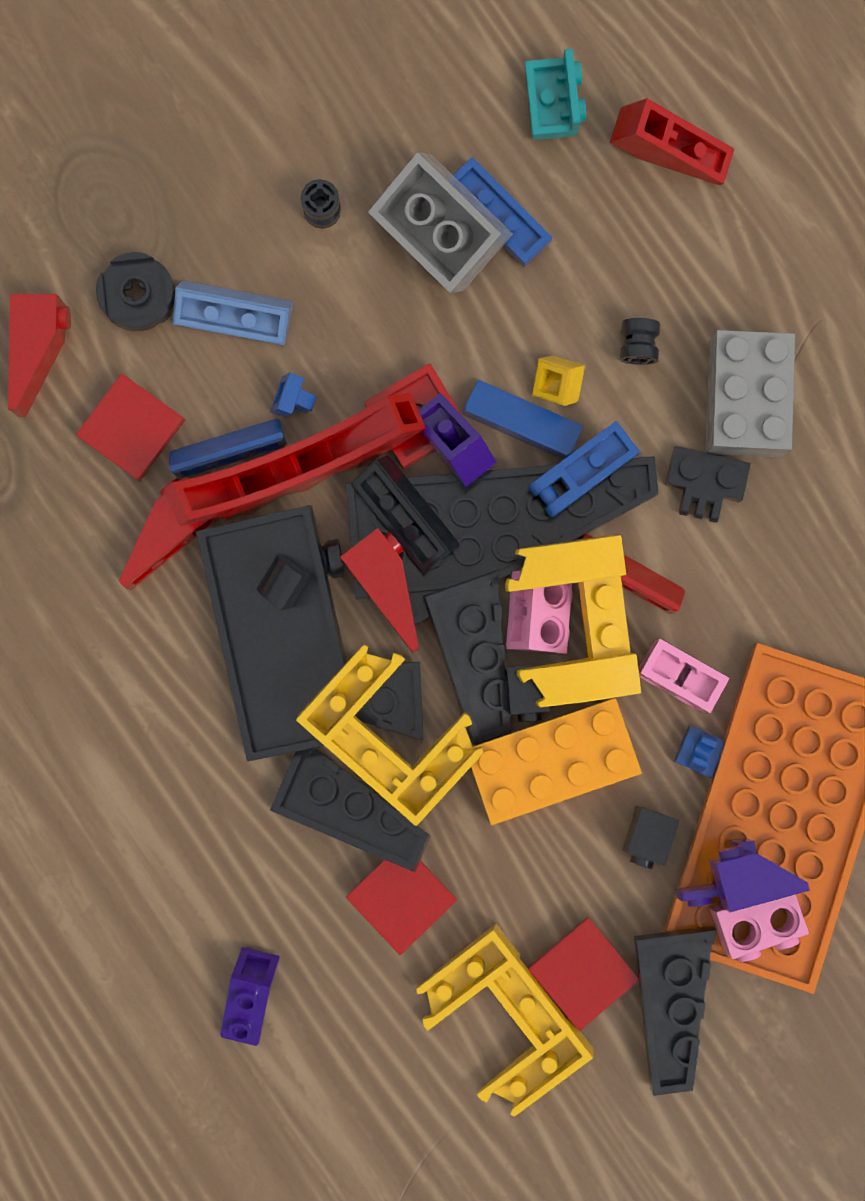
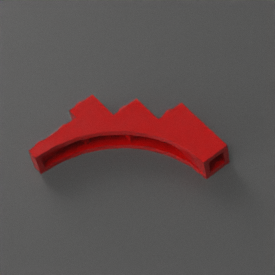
[164,393,426,526]

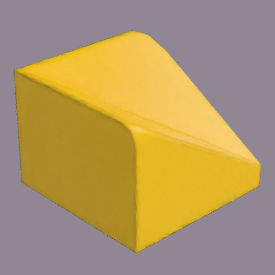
[532,355,585,406]

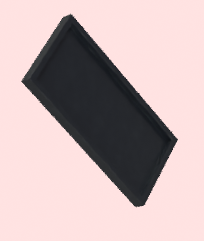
[196,505,359,762]

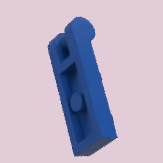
[528,420,640,518]

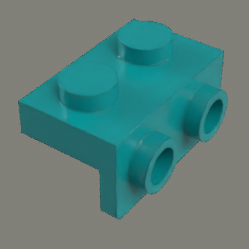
[524,49,586,140]

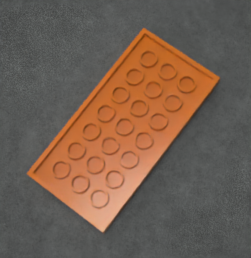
[663,643,865,994]

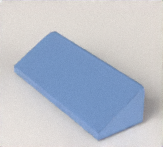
[172,281,293,345]

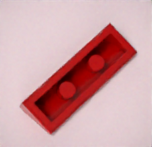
[582,534,685,614]

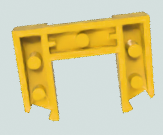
[505,535,641,707]
[296,644,484,826]
[416,923,594,1117]

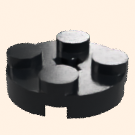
[96,252,175,331]

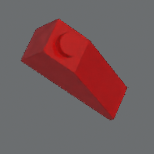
[609,98,734,185]
[8,294,71,417]
[119,477,221,590]
[340,528,419,654]

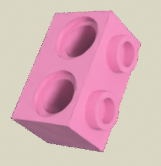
[506,571,573,654]
[638,639,730,713]
[710,895,809,962]

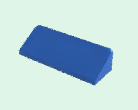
[463,380,583,460]
[169,419,287,479]

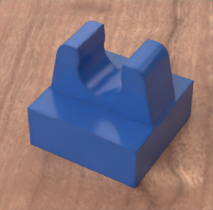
[270,372,317,418]
[673,726,725,778]

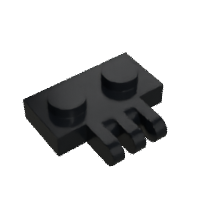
[665,446,751,523]

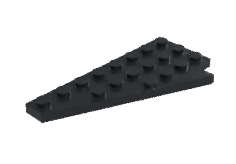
[346,456,658,626]

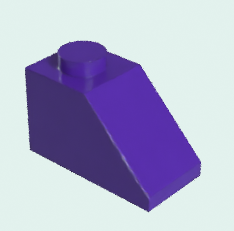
[418,393,497,487]
[709,845,810,912]

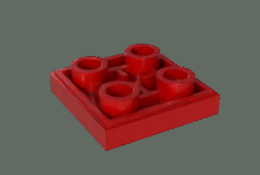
[76,373,186,482]
[346,860,457,955]
[527,916,639,1032]

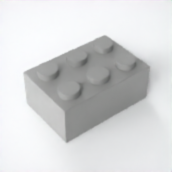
[368,152,513,293]
[705,330,795,457]

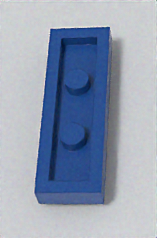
[453,157,552,267]

